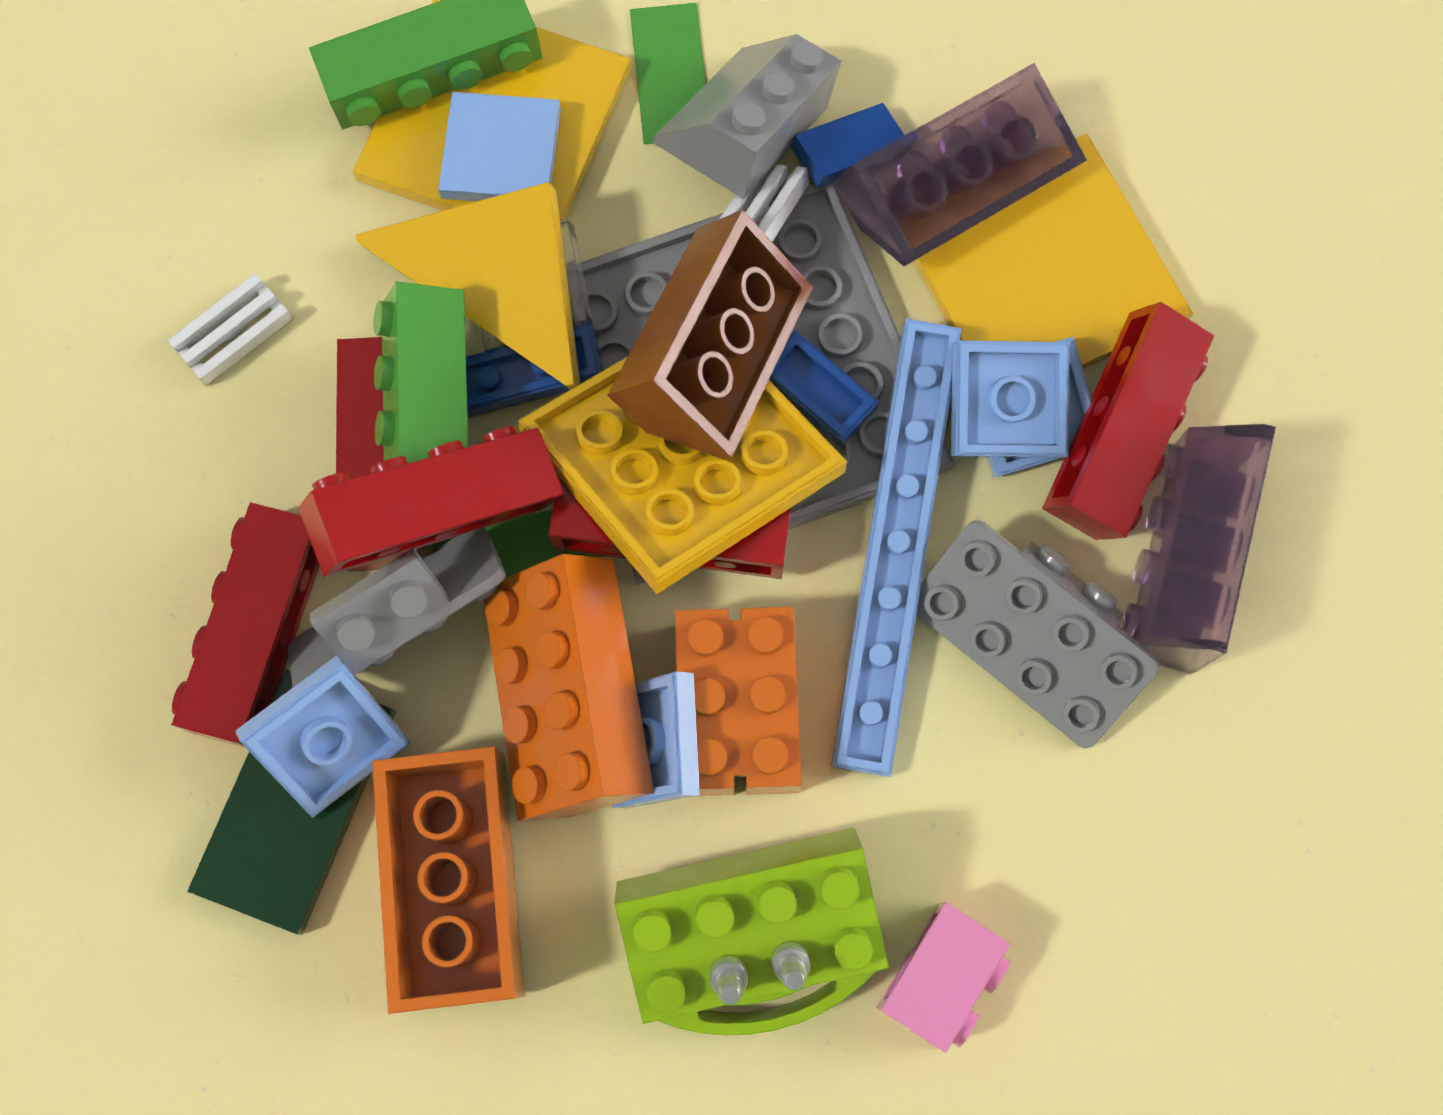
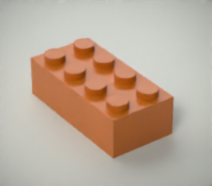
[484,554,654,821]
[372,746,525,1014]

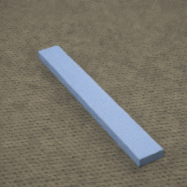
[831,318,961,777]

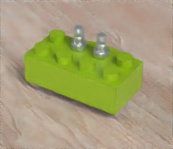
[614,828,889,1036]

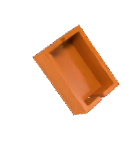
[675,606,802,796]

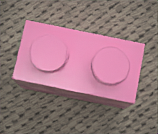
[876,902,1010,1053]

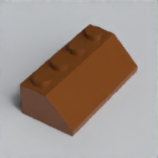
[607,210,813,459]

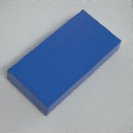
[790,103,910,189]
[769,330,879,447]

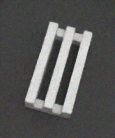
[720,164,809,242]
[167,273,293,386]

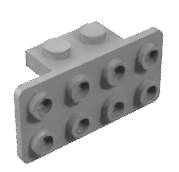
[916,520,1159,748]
[288,528,506,687]

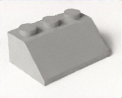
[653,34,842,199]

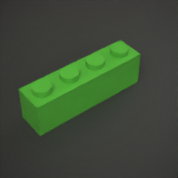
[309,0,542,130]
[373,281,468,463]

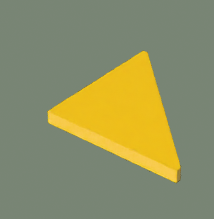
[356,182,580,390]

